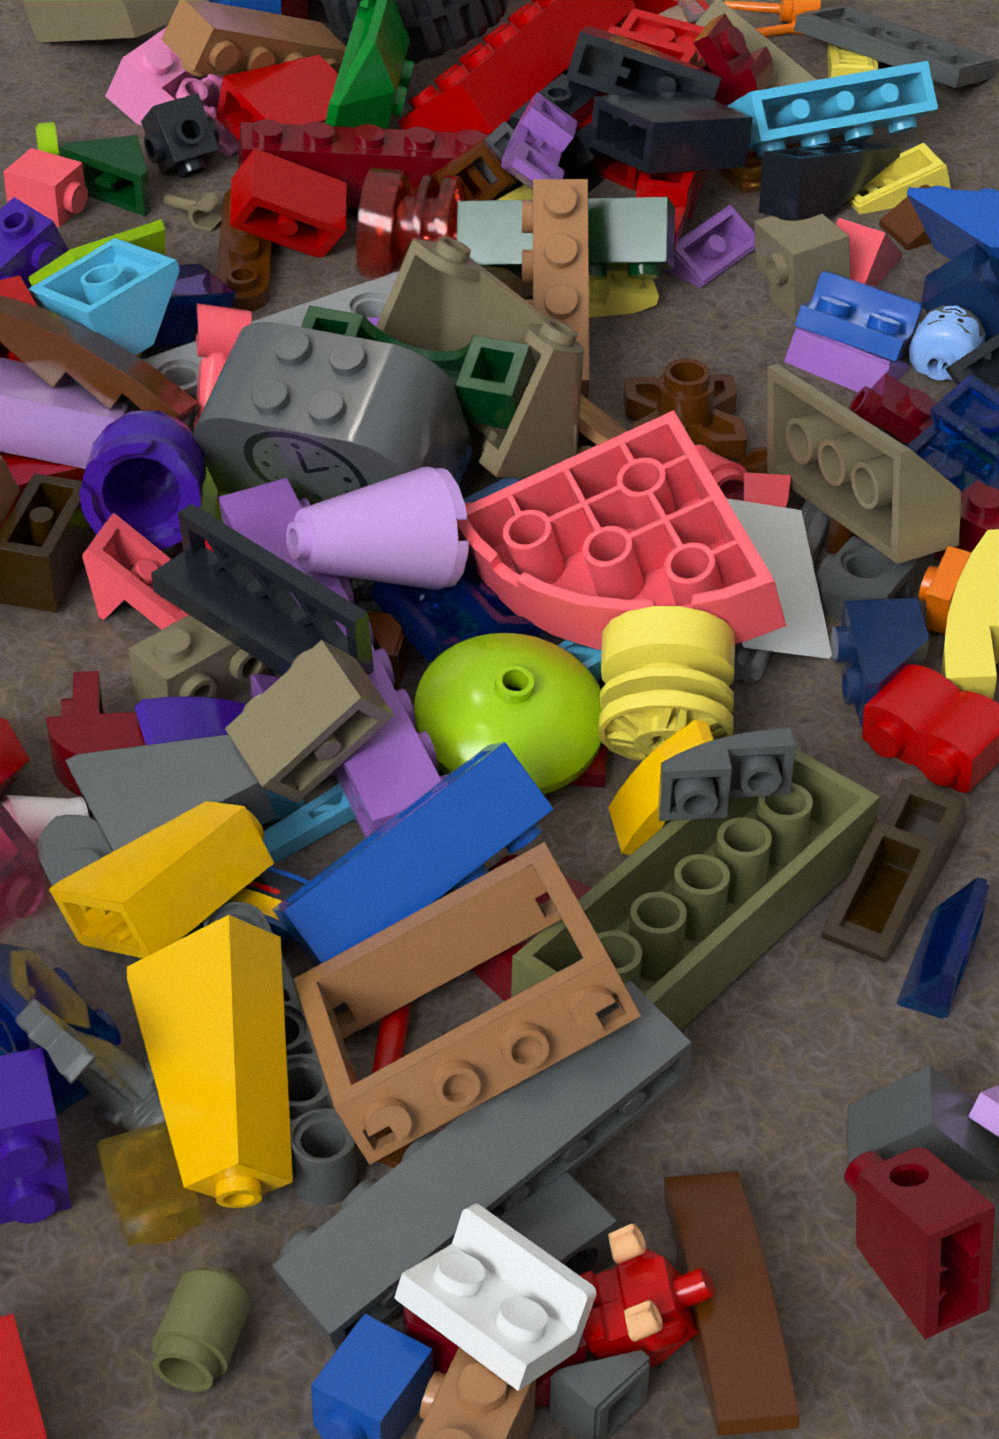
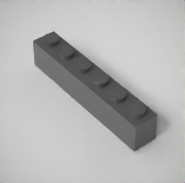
[272,981,692,1354]

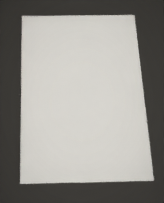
[726,498,832,659]

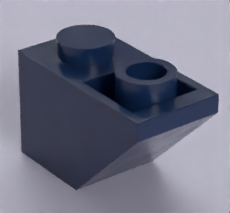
[921,244,999,341]
[831,598,930,727]

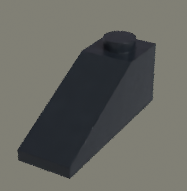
[566,26,722,100]
[759,140,900,221]

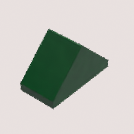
[60,135,151,216]

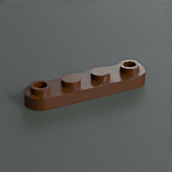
[216,189,273,312]

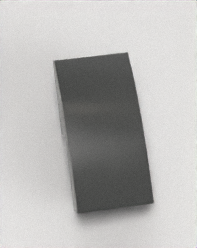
[658,727,796,821]

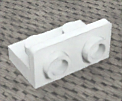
[394,1204,596,1391]

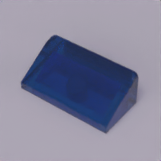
[896,877,989,1019]

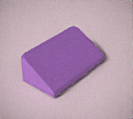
[663,205,755,288]
[784,327,910,392]

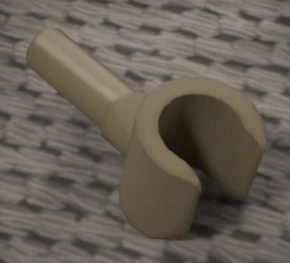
[164,192,222,231]

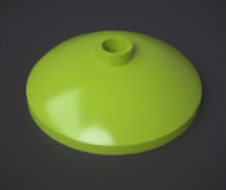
[414,633,602,795]

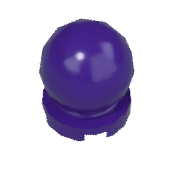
[79,410,207,551]

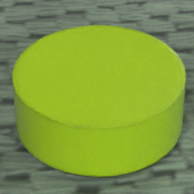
[35,122,59,156]

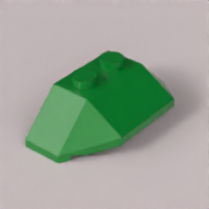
[325,0,414,129]

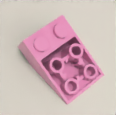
[105,27,239,156]

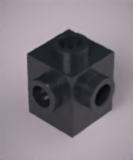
[141,93,219,178]

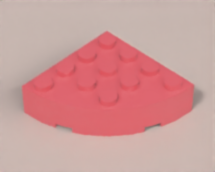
[457,410,786,650]

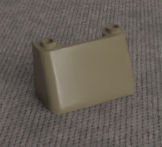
[376,236,584,479]

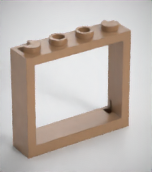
[293,842,641,1165]

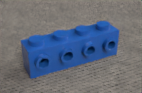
[272,742,553,967]

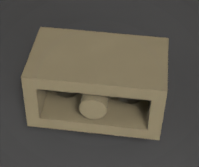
[128,615,270,704]
[225,640,395,803]

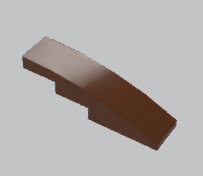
[0,295,199,421]
[664,1171,799,1435]

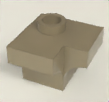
[754,214,850,323]

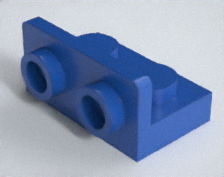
[794,271,923,361]

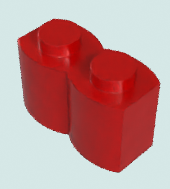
[862,664,999,793]

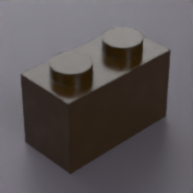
[0,474,97,613]

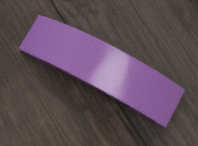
[501,92,578,190]

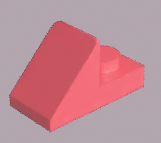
[82,513,189,630]

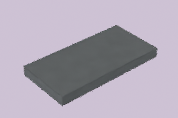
[794,5,999,88]

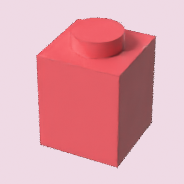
[3,148,88,228]

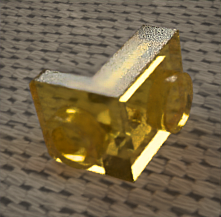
[97,1122,203,1247]

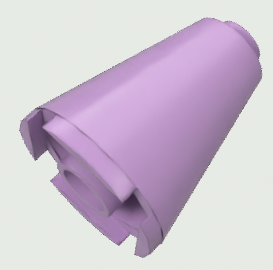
[286,466,469,590]

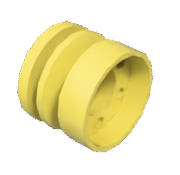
[598,606,735,760]

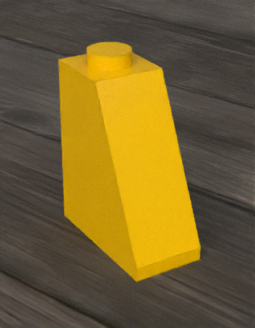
[49,801,274,958]

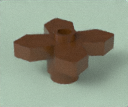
[623,359,747,459]

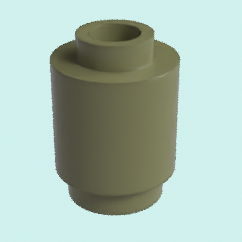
[151,1267,252,1392]

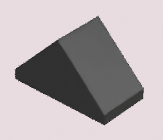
[847,1065,998,1182]

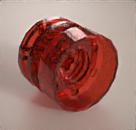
[356,167,465,278]

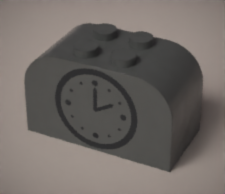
[193,322,471,505]

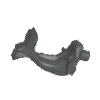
[15,999,172,1146]

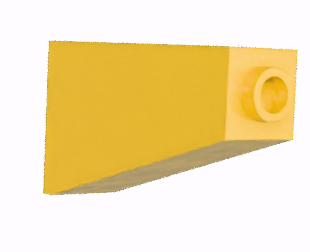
[127,915,293,1208]

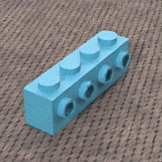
[728,61,938,159]

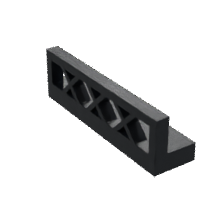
[151,504,374,676]

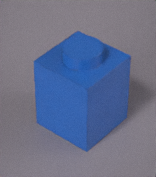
[311,1313,433,1439]

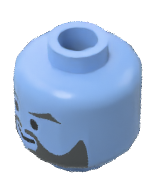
[909,305,986,381]

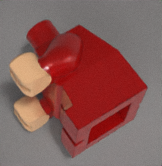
[579,1223,716,1368]

